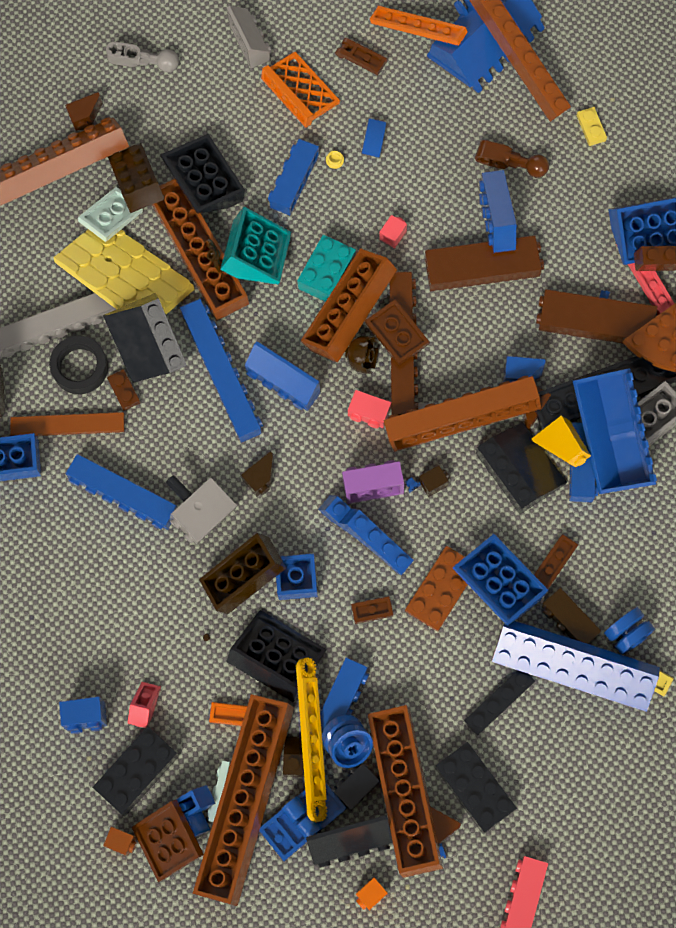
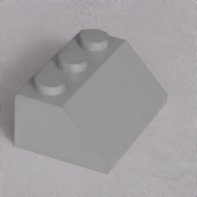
[226,6,271,68]

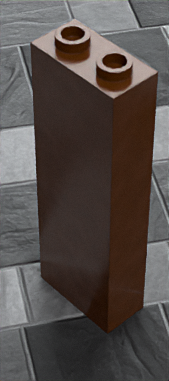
[425,236,544,292]
[536,289,658,344]

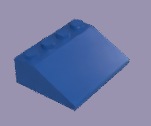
[608,197,676,265]
[453,534,549,626]

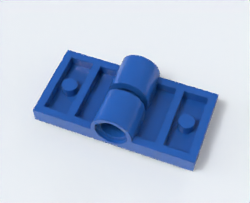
[259,782,347,862]

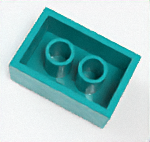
[297,235,356,302]

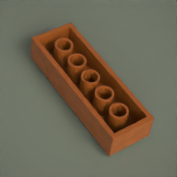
[301,248,397,363]

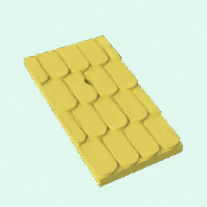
[53,229,194,314]

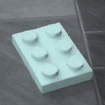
[78,187,143,242]

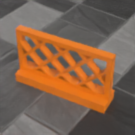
[261,52,340,128]

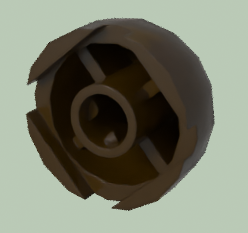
[345,336,379,374]

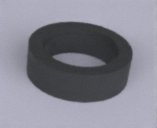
[49,336,108,394]

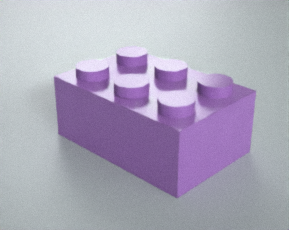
[342,460,404,504]

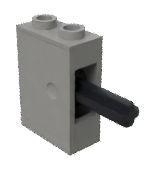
[166,475,237,545]

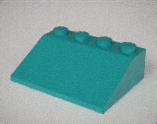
[220,207,291,285]

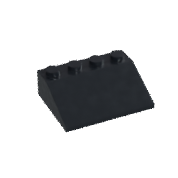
[160,134,245,214]
[103,293,187,383]
[476,422,567,515]
[226,610,327,702]
[306,815,393,868]

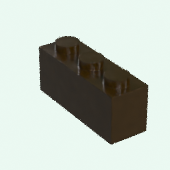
[542,588,601,644]

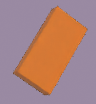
[209,702,247,726]

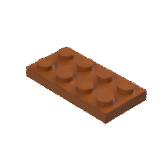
[405,546,468,632]

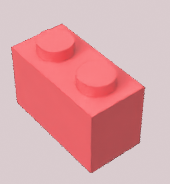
[348,390,391,429]

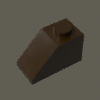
[241,451,274,497]
[283,736,304,778]

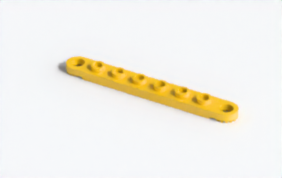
[296,658,328,822]

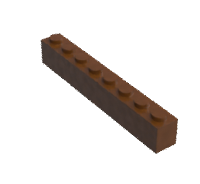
[389,272,418,415]

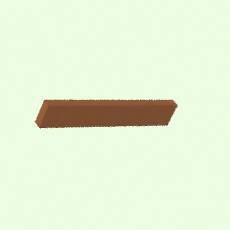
[10,412,125,436]

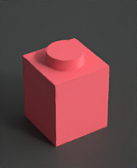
[379,215,407,248]

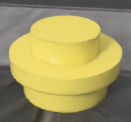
[326,151,344,169]

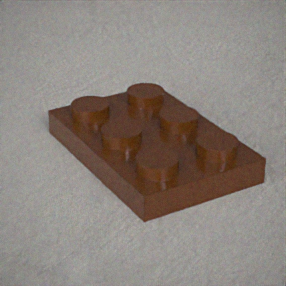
[365,299,430,366]

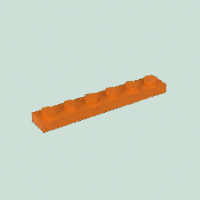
[370,6,468,46]

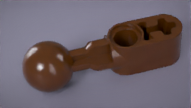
[475,140,549,178]

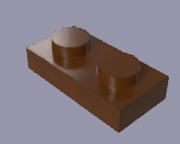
[107,369,141,411]
[351,596,393,624]

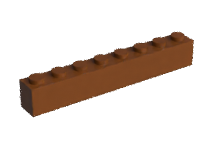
[469,0,571,122]

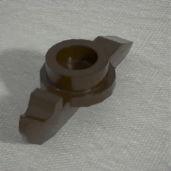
[207,239,223,273]

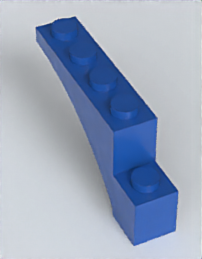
[318,495,414,575]

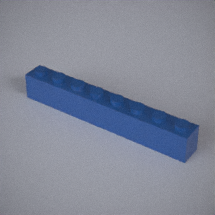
[180,299,263,443]

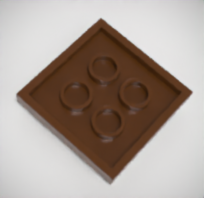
[131,799,204,882]

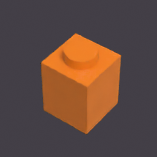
[355,878,388,911]

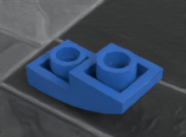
[361,118,386,158]

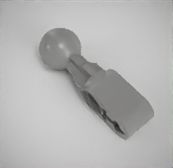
[106,42,179,73]

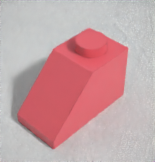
[128,682,161,728]

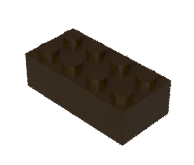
[108,143,164,213]
[199,532,287,614]

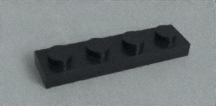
[464,670,535,736]

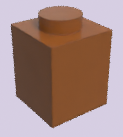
[103,827,137,856]

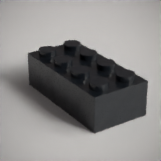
[92,726,179,817]
[435,742,517,834]

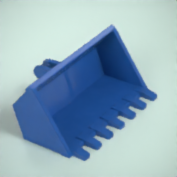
[427,0,545,93]
[573,368,657,494]

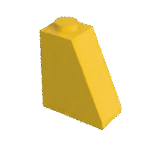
[532,416,591,467]

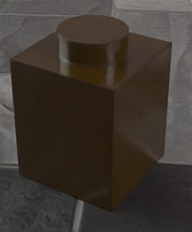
[419,465,450,497]

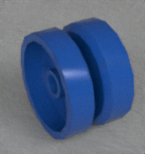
[604,607,656,655]
[322,715,373,768]

